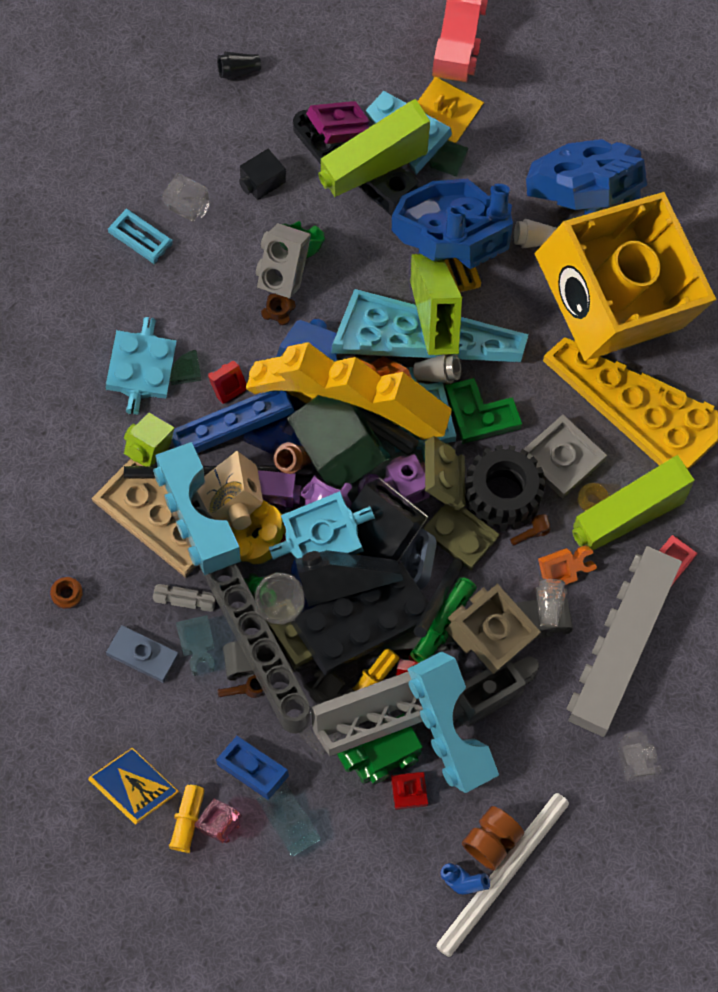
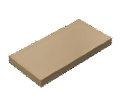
[92,459,213,578]

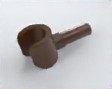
[509,514,551,546]
[218,675,263,698]

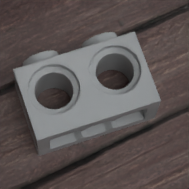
[256,223,311,298]

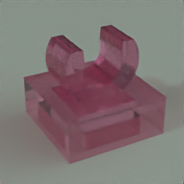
[194,798,242,843]

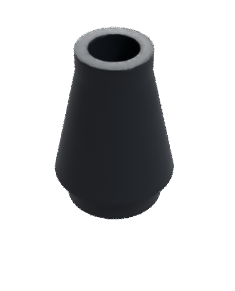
[217,51,261,80]

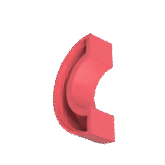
[432,0,488,83]

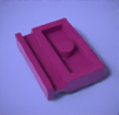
[306,101,370,144]

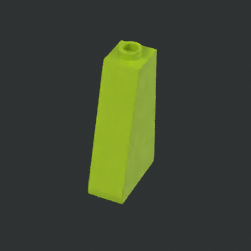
[318,99,430,197]
[410,254,462,355]
[572,455,695,551]

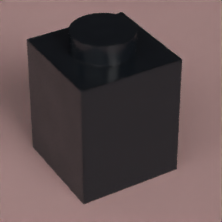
[239,148,286,200]

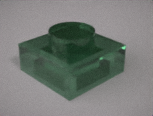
[430,140,468,177]

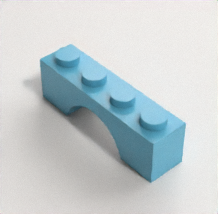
[153,442,241,575]
[408,651,499,793]

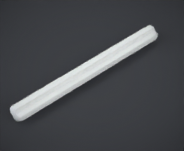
[436,793,569,957]

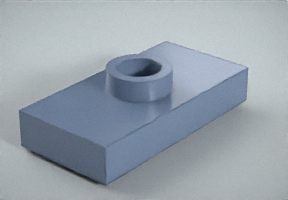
[106,625,179,683]

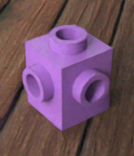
[383,454,430,504]

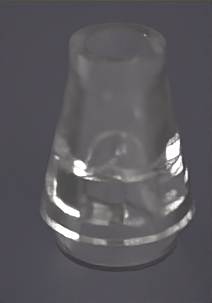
[535,579,568,628]

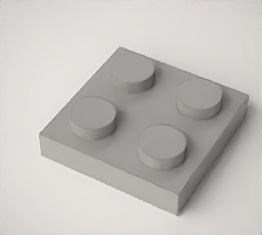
[524,415,607,499]

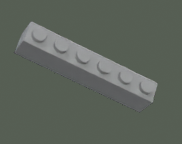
[566,546,682,737]

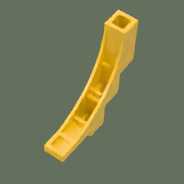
[246,342,452,440]

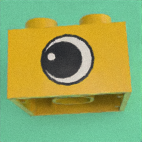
[534,192,717,361]

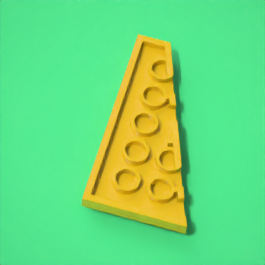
[543,337,718,470]

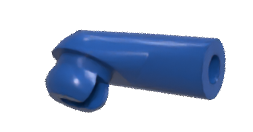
[440,863,490,895]

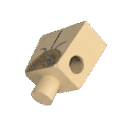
[197,451,263,530]

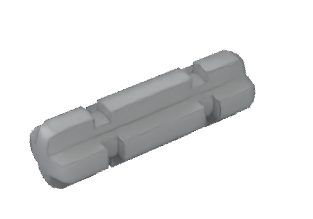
[153,584,216,612]

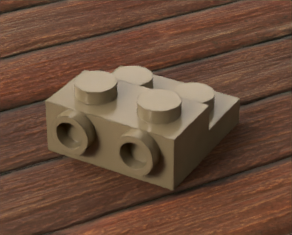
[445,583,541,674]

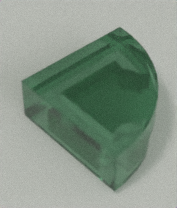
[170,350,201,385]

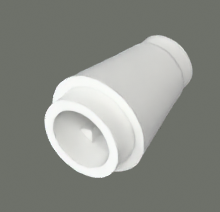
[514,219,558,248]

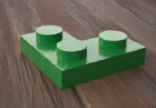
[445,378,522,444]

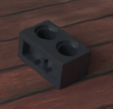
[358,167,419,216]

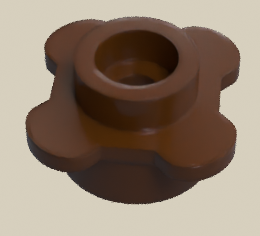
[261,293,296,325]

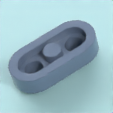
[401,529,436,590]

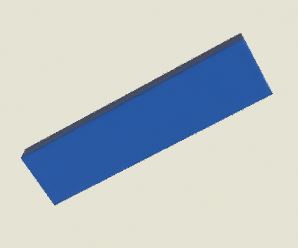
[172,390,295,453]

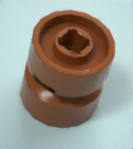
[462,806,525,871]

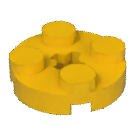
[231,500,286,564]

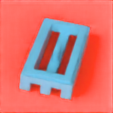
[108,208,173,264]

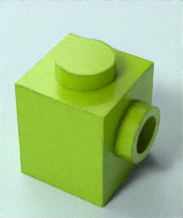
[124,413,174,466]

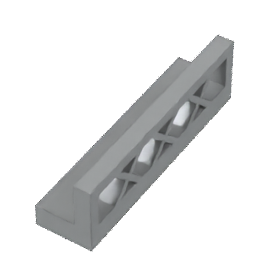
[311,672,423,757]

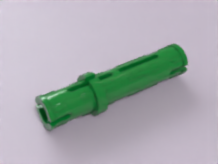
[410,577,477,663]

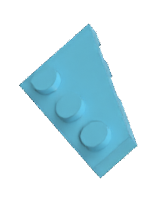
[366,91,452,175]

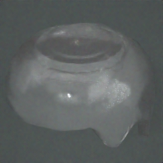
[255,572,305,625]

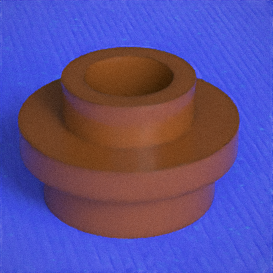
[50,577,83,609]

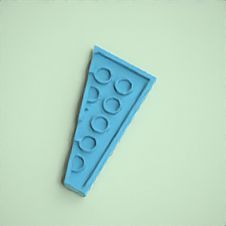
[331,289,529,362]

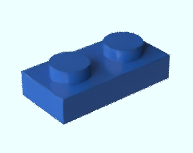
[216,736,289,800]

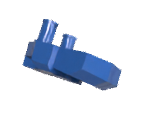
[526,139,647,215]
[391,178,513,269]

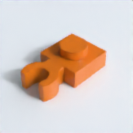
[538,546,597,591]

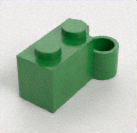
[337,713,423,785]

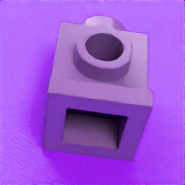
[258,470,301,511]

